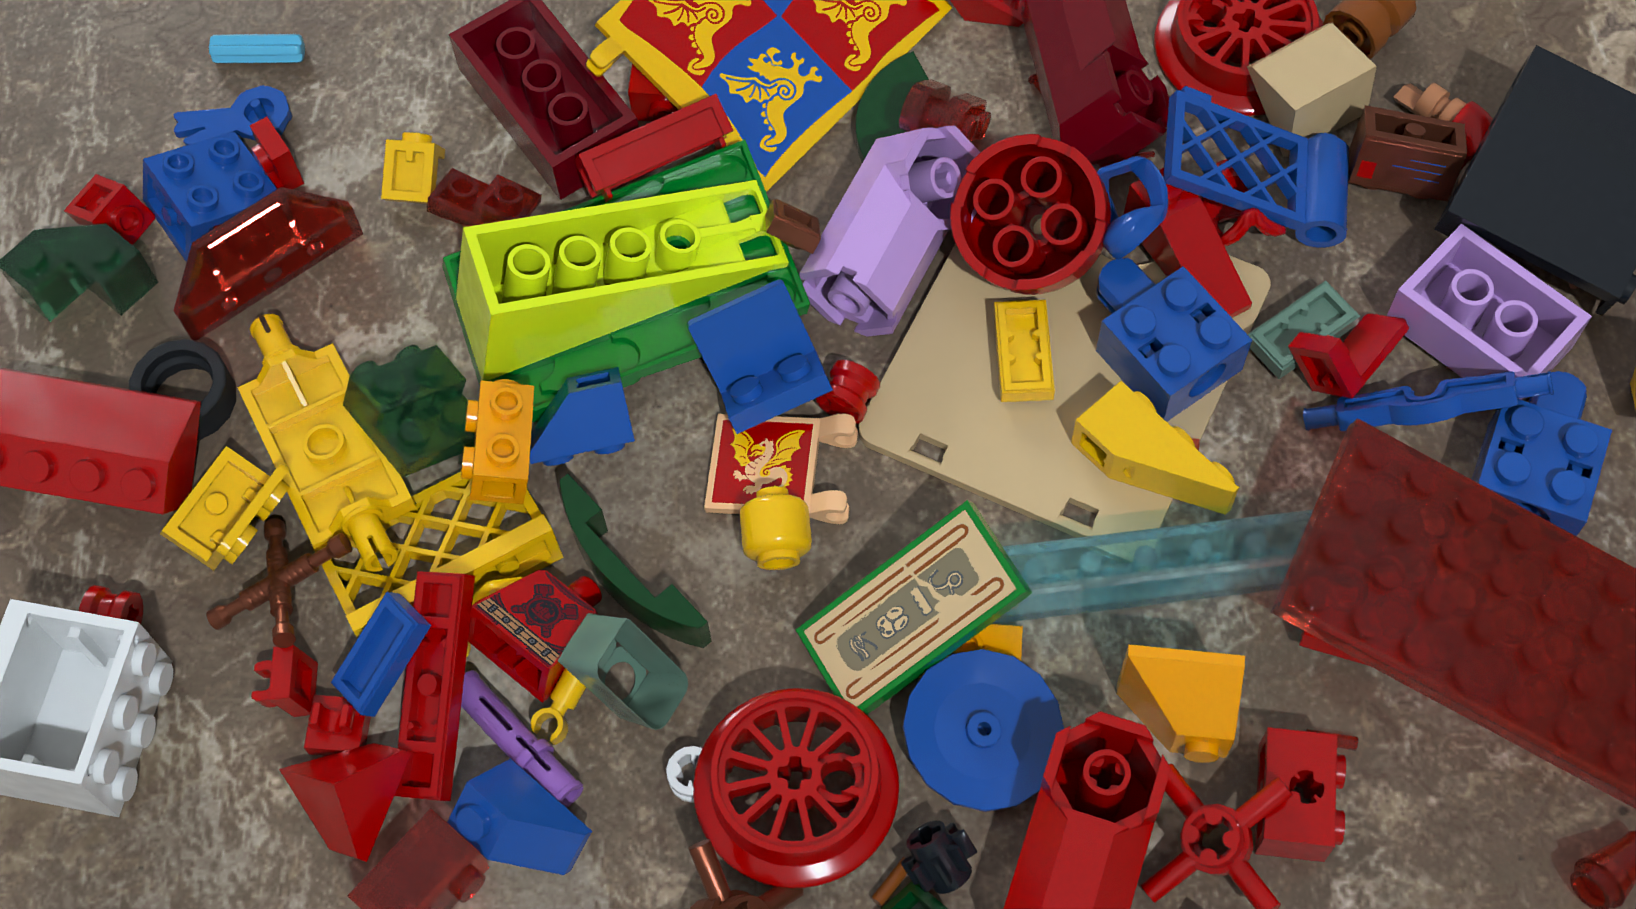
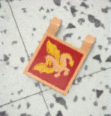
[704,414,858,524]

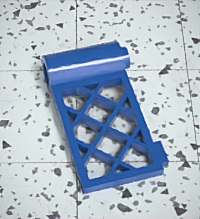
[1163,86,1349,248]

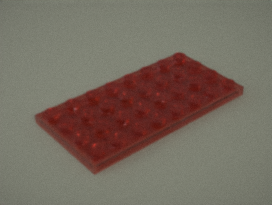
[1271,418,1636,809]

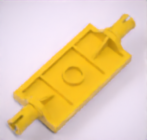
[237,314,417,572]

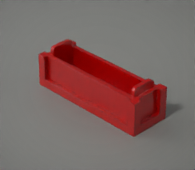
[574,94,734,202]

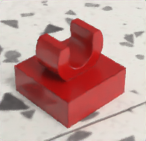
[251,645,318,717]
[304,695,371,756]

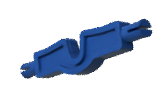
[1303,371,1554,431]

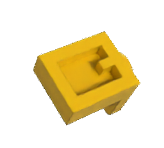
[381,132,445,205]

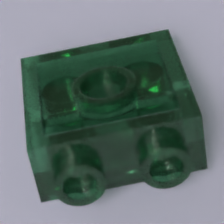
[343,345,475,478]

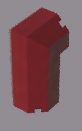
[1021,0,1169,171]

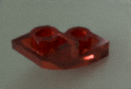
[427,168,542,226]

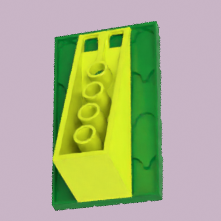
[442,139,810,423]

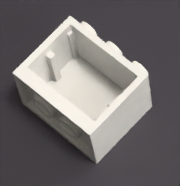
[0,599,173,817]

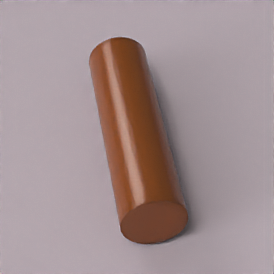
[871,857,907,907]

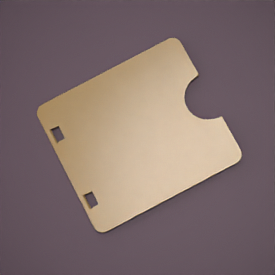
[859,218,1271,559]

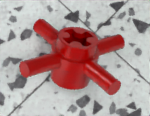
[1141,764,1293,909]

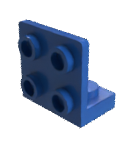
[143,132,281,267]
[687,279,833,434]

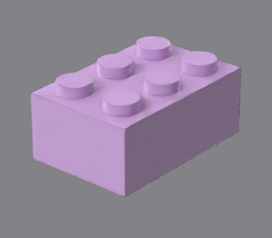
[1387,224,1592,401]

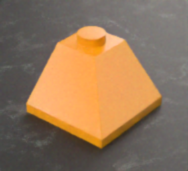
[1116,644,1245,763]

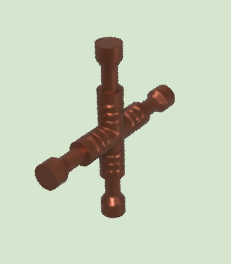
[206,519,352,648]

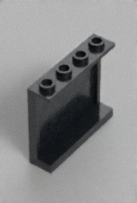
[1434,45,1636,316]

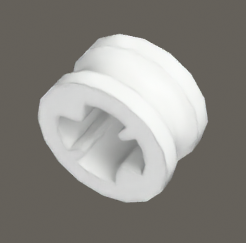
[666,746,702,803]

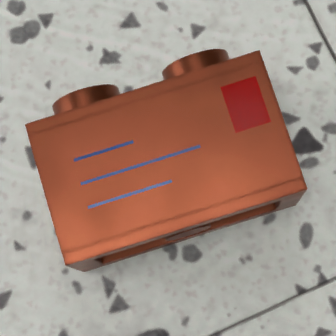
[1348,105,1467,202]

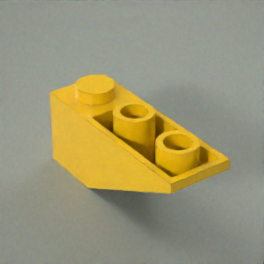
[1071,381,1239,515]

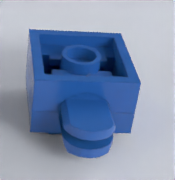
[1096,258,1252,422]
[1462,371,1612,548]

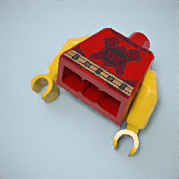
[466,570,602,745]

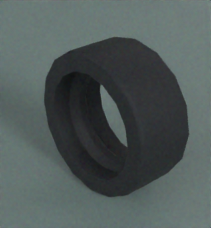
[129,339,236,441]

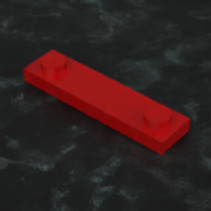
[394,571,475,801]

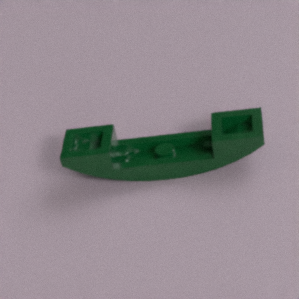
[560,474,712,648]

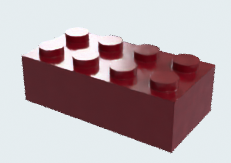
[449,0,639,200]

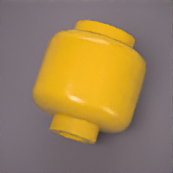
[740,486,812,570]

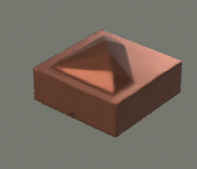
[765,199,821,254]

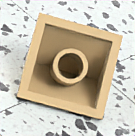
[1247,23,1377,157]

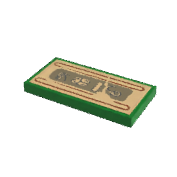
[796,500,1032,715]

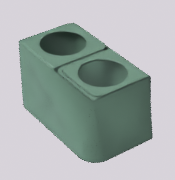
[558,613,688,730]

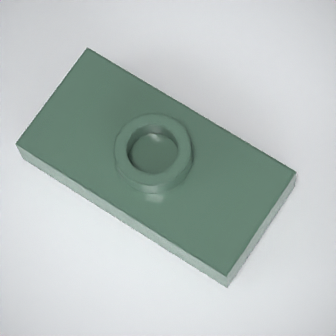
[1247,280,1361,379]

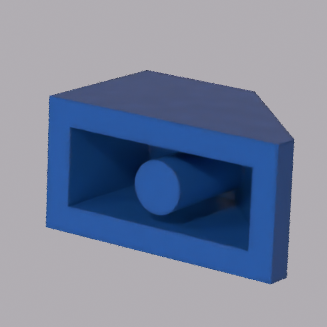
[447,758,592,875]

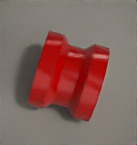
[816,360,880,424]
[79,585,144,624]

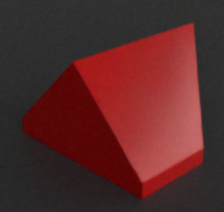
[279,743,411,862]

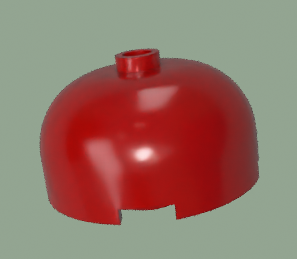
[950,134,1111,295]

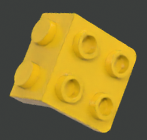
[160,446,290,571]

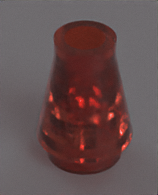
[1570,831,1636,909]

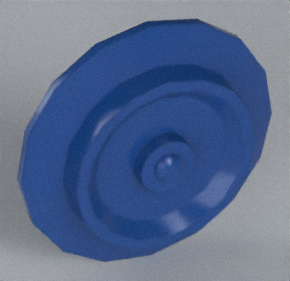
[903,649,1064,812]

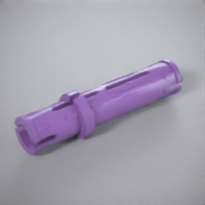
[461,670,583,808]

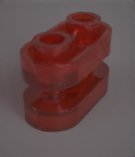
[899,79,991,143]

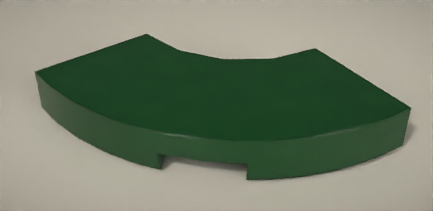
[856,51,933,163]

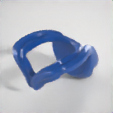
[1097,156,1168,260]

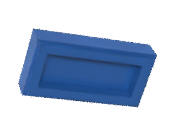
[331,591,431,717]

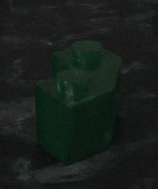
[0,224,158,322]

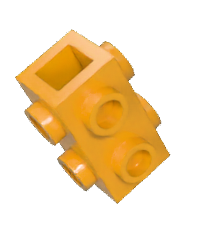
[461,379,534,504]

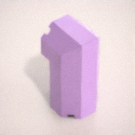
[800,125,980,337]

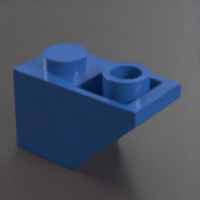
[530,367,635,466]

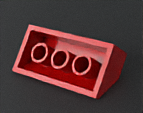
[0,368,201,515]

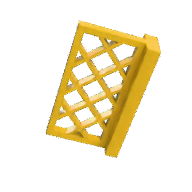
[312,471,564,639]

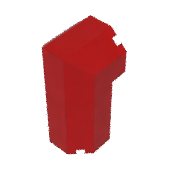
[1003,711,1171,909]

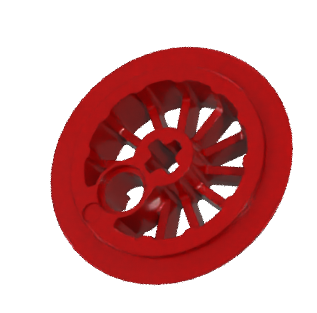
[1154,0,1323,116]
[693,688,899,888]

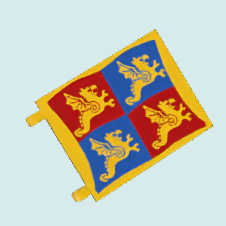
[586,0,953,192]

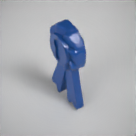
[173,85,292,145]

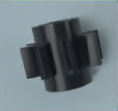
[901,820,977,894]

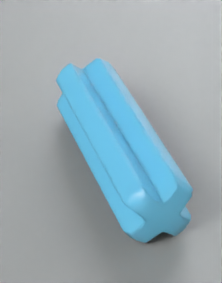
[209,34,305,63]

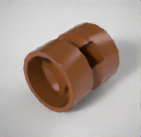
[1323,0,1417,59]

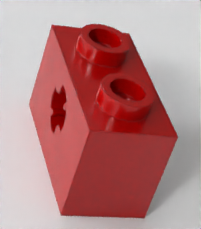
[1255,727,1346,862]

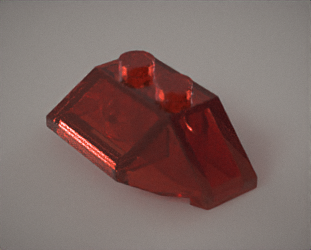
[173,187,363,341]

